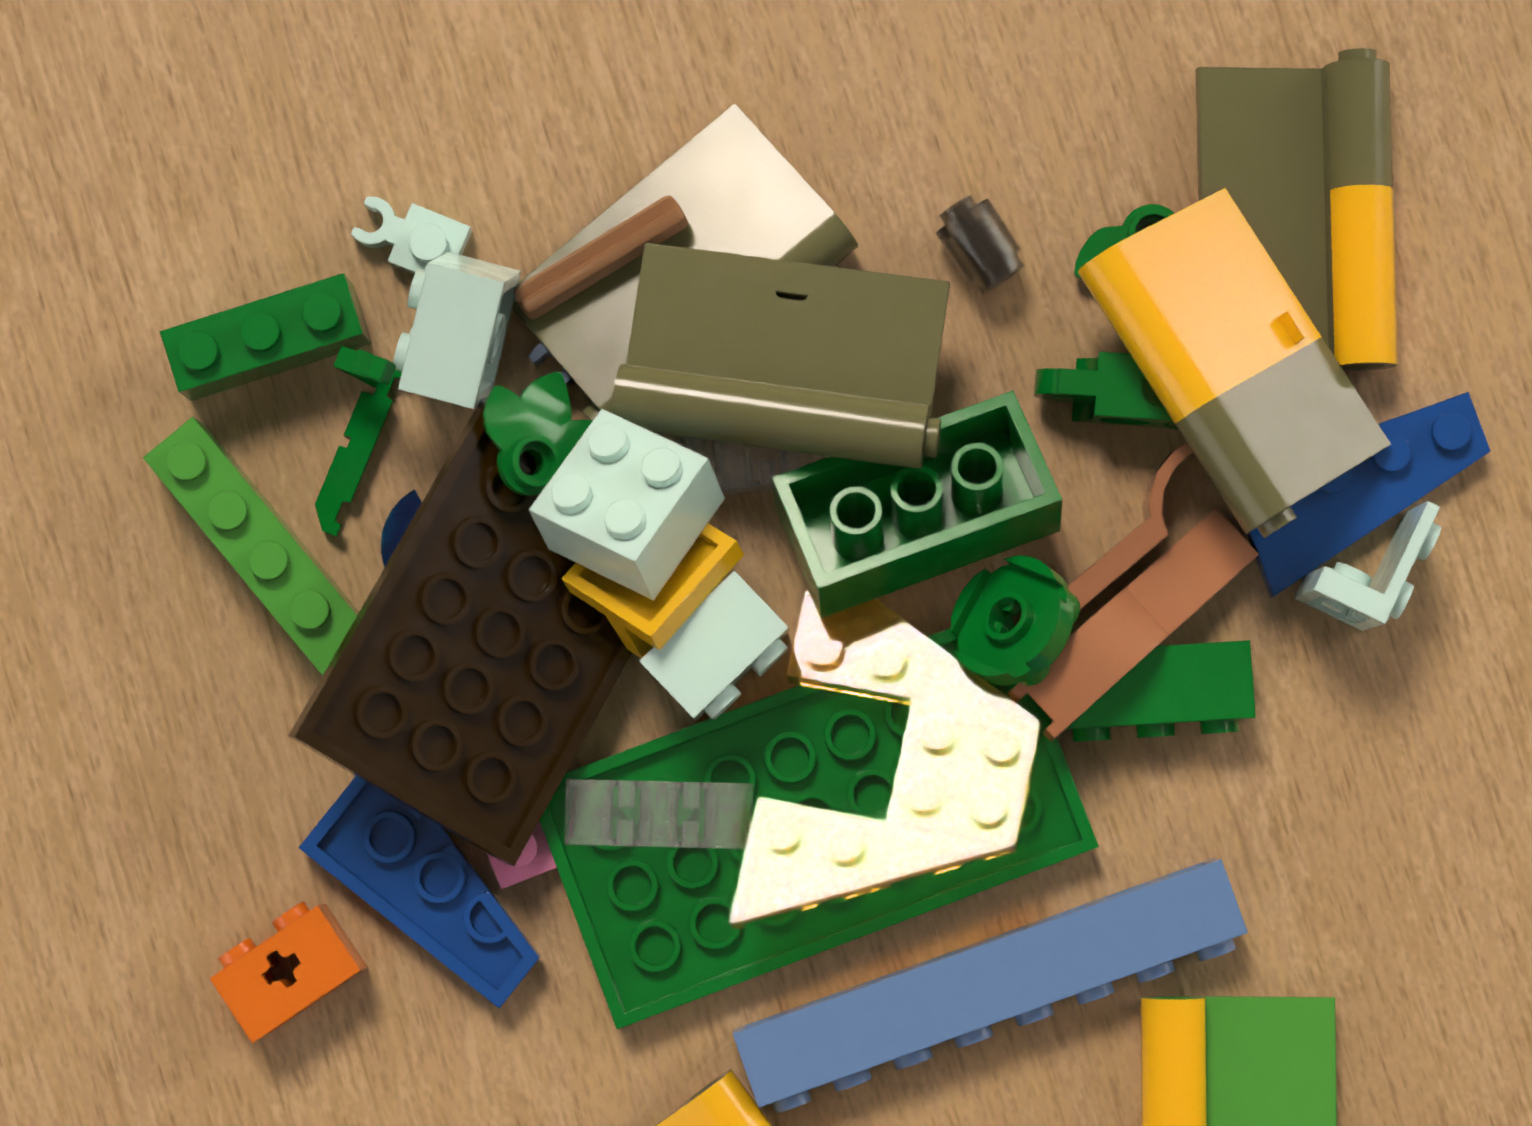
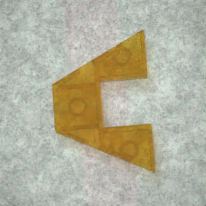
[729,587,1041,929]

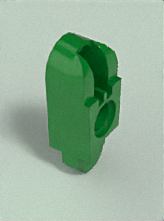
[1034,352,1178,430]

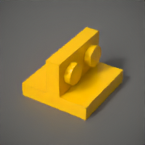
[561,523,744,658]

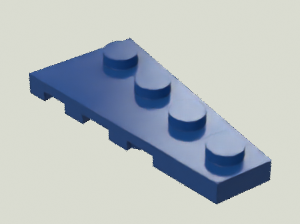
[1247,392,1491,598]
[299,776,541,1008]

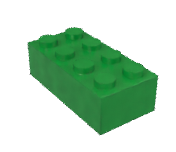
[772,390,1063,618]

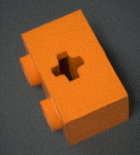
[209,901,368,1043]

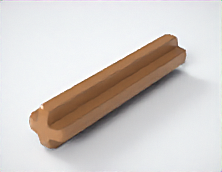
[513,195,688,320]

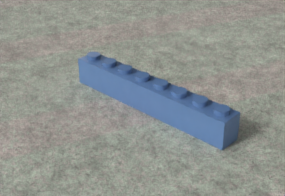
[732,858,1248,1113]

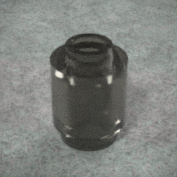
[936,195,1025,294]

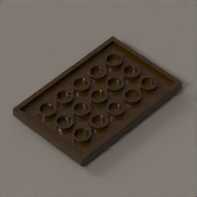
[288,397,632,866]

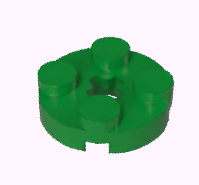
[951,555,1080,686]

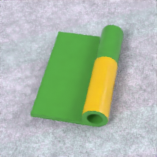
[1140,996,1337,1126]

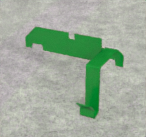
[315,346,402,537]

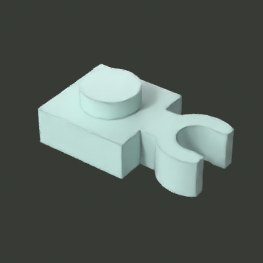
[351,196,472,274]

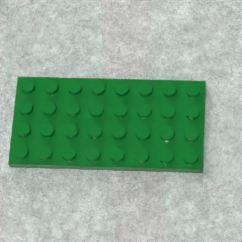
[540,614,1099,1029]

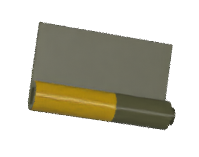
[1195,48,1398,371]

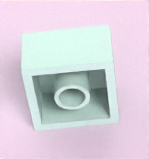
[393,252,521,409]
[529,409,725,601]
[639,571,789,721]

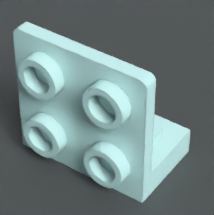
[1294,501,1441,631]

